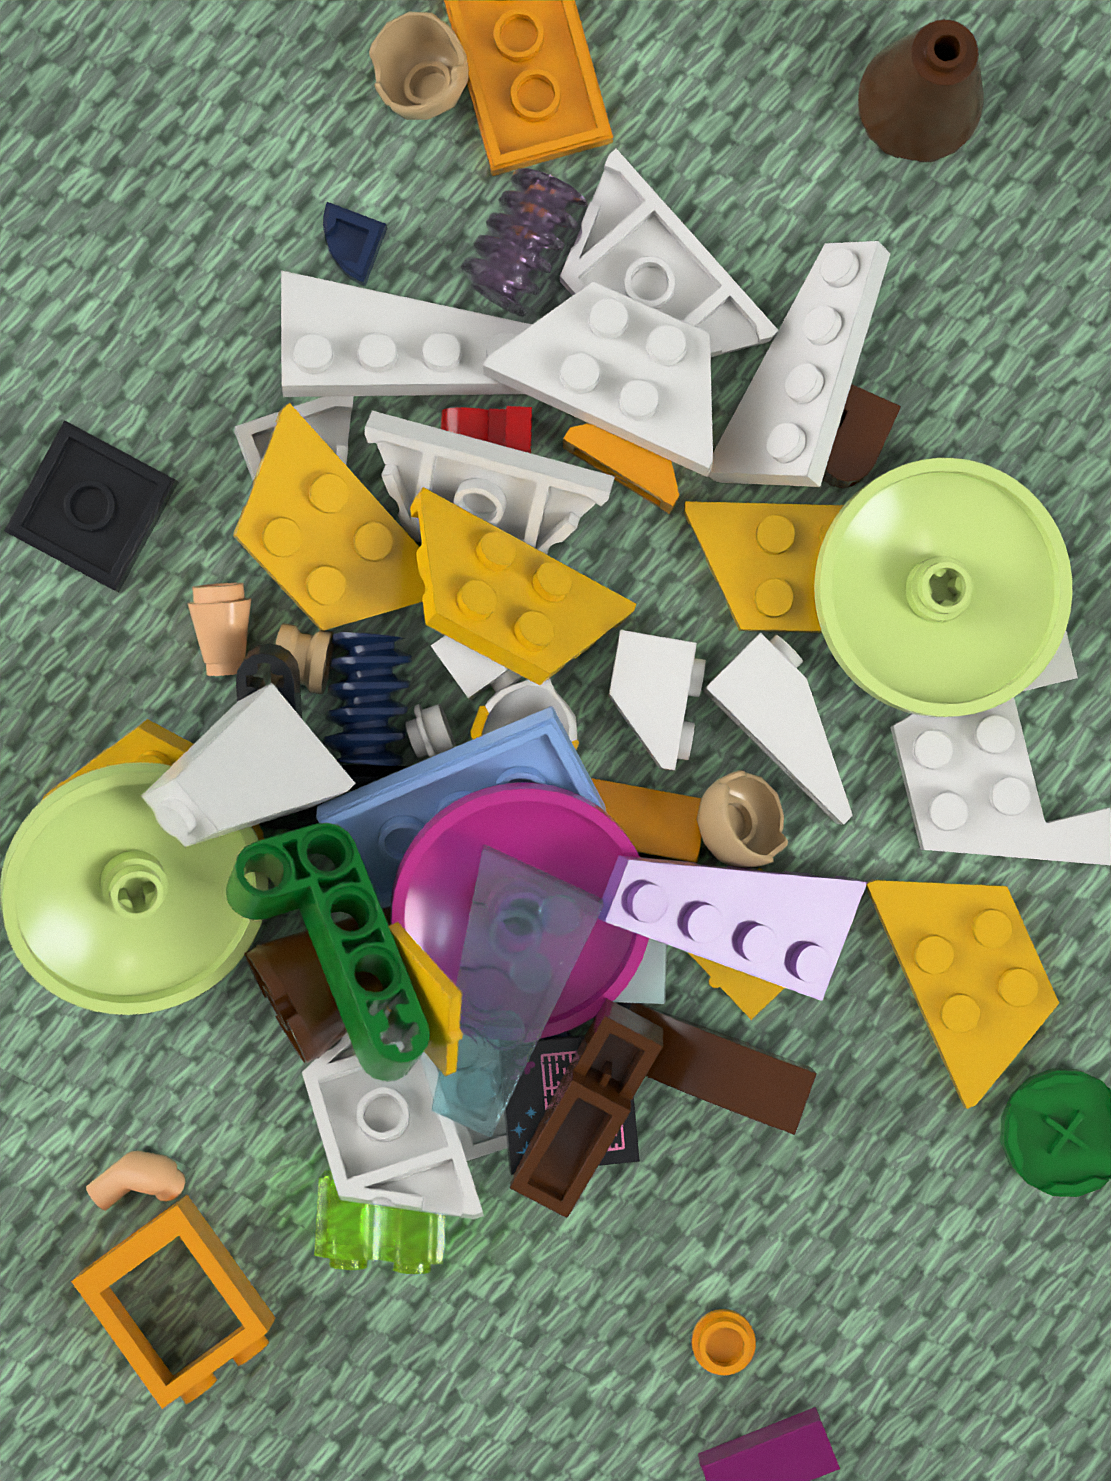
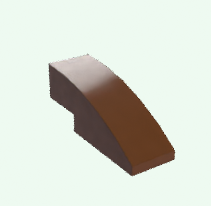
[510,998,663,1218]
[629,1003,817,1135]

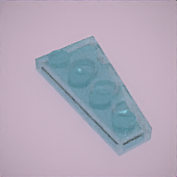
[431,844,604,1138]

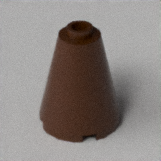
[858,19,984,162]
[244,906,391,1064]

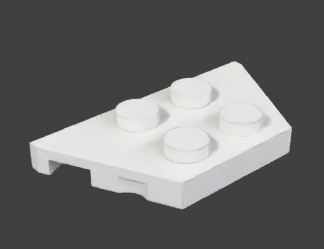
[560,149,779,357]
[483,281,713,477]
[364,411,615,555]
[302,1010,484,1219]

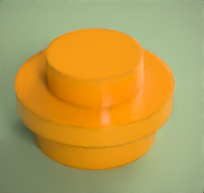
[691,1309,756,1375]

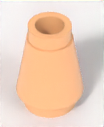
[187,583,251,676]

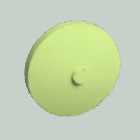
[814,458,1073,717]
[0,762,268,1015]

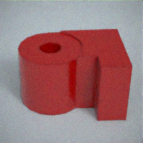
[440,406,533,453]

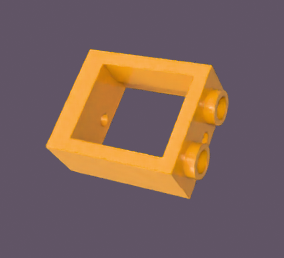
[71,1195,276,1409]

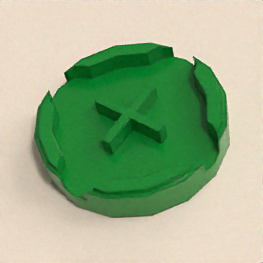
[1000,1068,1111,1197]

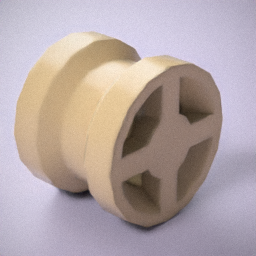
[271,623,334,695]

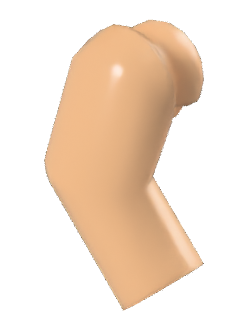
[86,1150,185,1211]

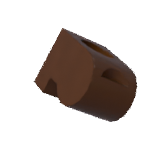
[822,384,901,488]

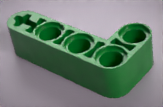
[226,823,430,1082]

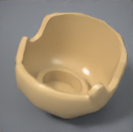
[369,12,469,120]
[697,770,788,868]

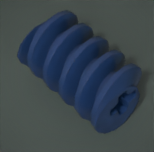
[323,632,412,767]

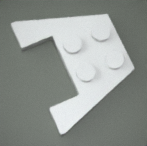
[890,631,1111,865]

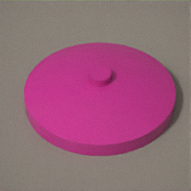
[390,782,649,1040]

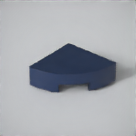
[323,202,387,286]

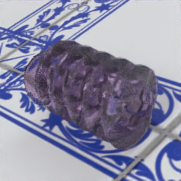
[461,168,588,317]

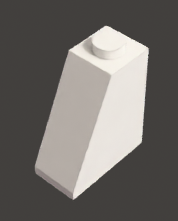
[141,683,355,847]

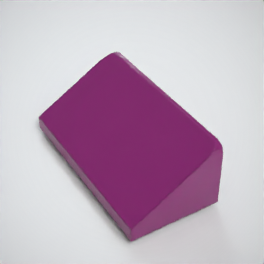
[698,1407,840,1481]

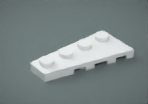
[708,241,890,487]
[281,270,532,397]

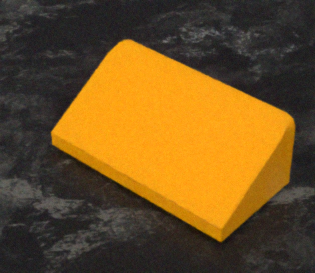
[591,778,701,863]

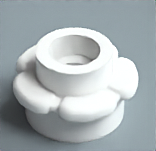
[405,703,456,758]

